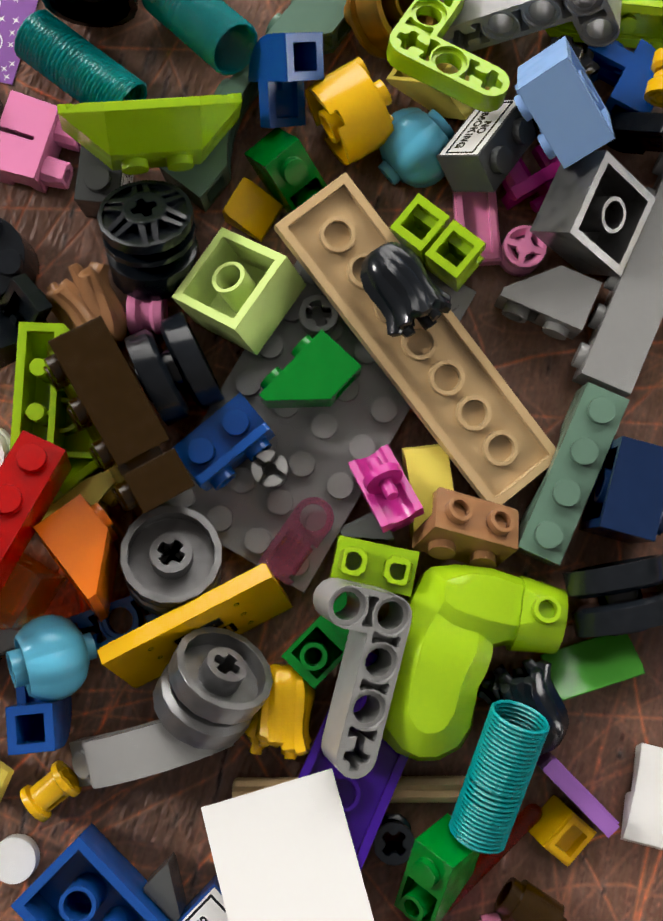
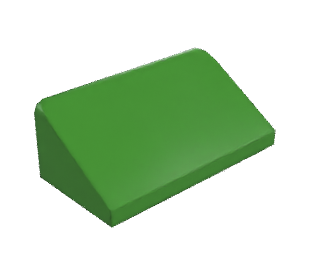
[540,634,645,701]

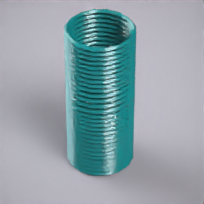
[142,0,258,75]
[14,9,147,103]
[448,700,550,854]

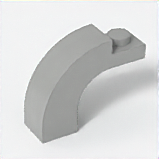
[69,719,234,789]

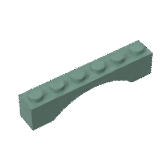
[159,0,352,212]

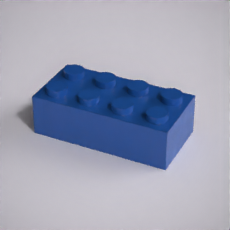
[11,823,171,921]

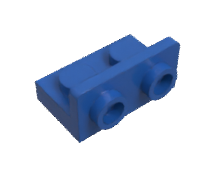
[171,392,276,491]

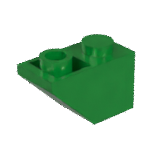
[244,128,327,213]
[259,329,362,409]
[282,592,349,689]
[394,813,480,921]

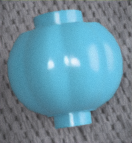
[378,107,455,188]
[6,614,97,702]

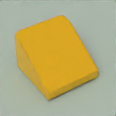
[222,177,283,242]
[526,795,597,867]

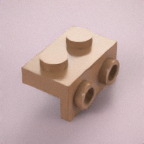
[412,487,519,569]

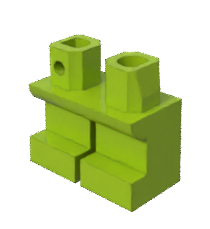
[390,193,486,292]
[329,535,420,597]

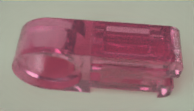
[259,497,334,585]

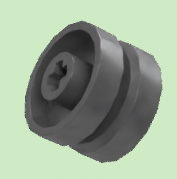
[120,506,222,617]
[153,626,273,750]

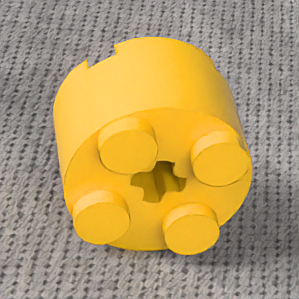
[305,57,394,166]

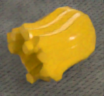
[245,664,315,760]

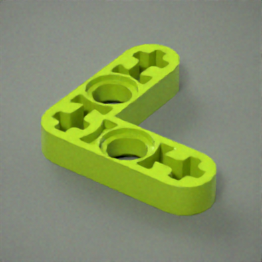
[386,0,510,112]

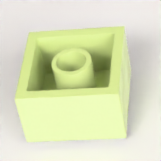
[172,227,306,355]

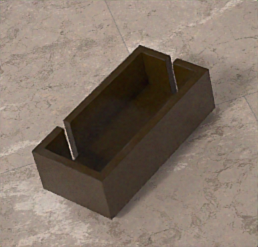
[43,316,195,517]

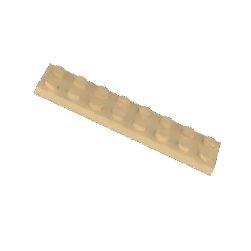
[274,172,556,505]

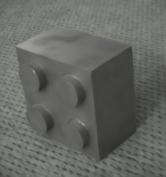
[530,150,656,277]

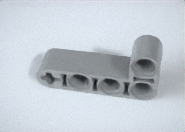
[442,0,622,52]
[313,578,412,779]

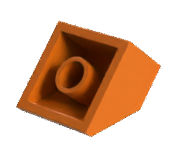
[33,494,119,622]

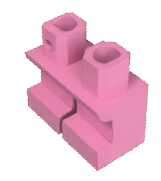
[0,90,81,194]

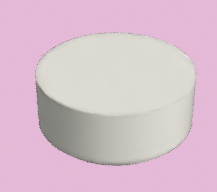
[0,833,40,884]

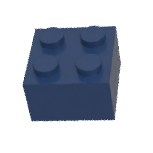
[579,436,663,544]

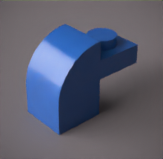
[248,32,324,128]
[587,38,656,116]
[5,685,72,756]

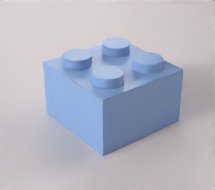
[514,36,615,169]

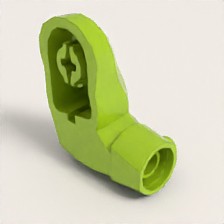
[382,564,569,761]

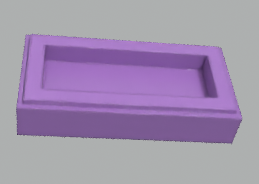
[536,752,620,838]

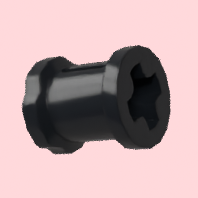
[373,813,414,866]

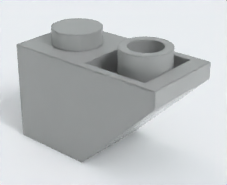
[494,265,602,340]

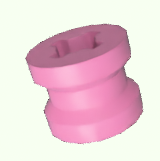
[500,225,547,277]
[126,295,168,335]

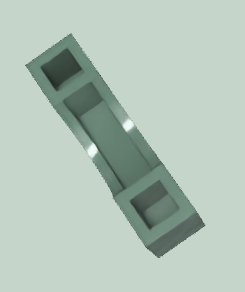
[517,382,630,566]

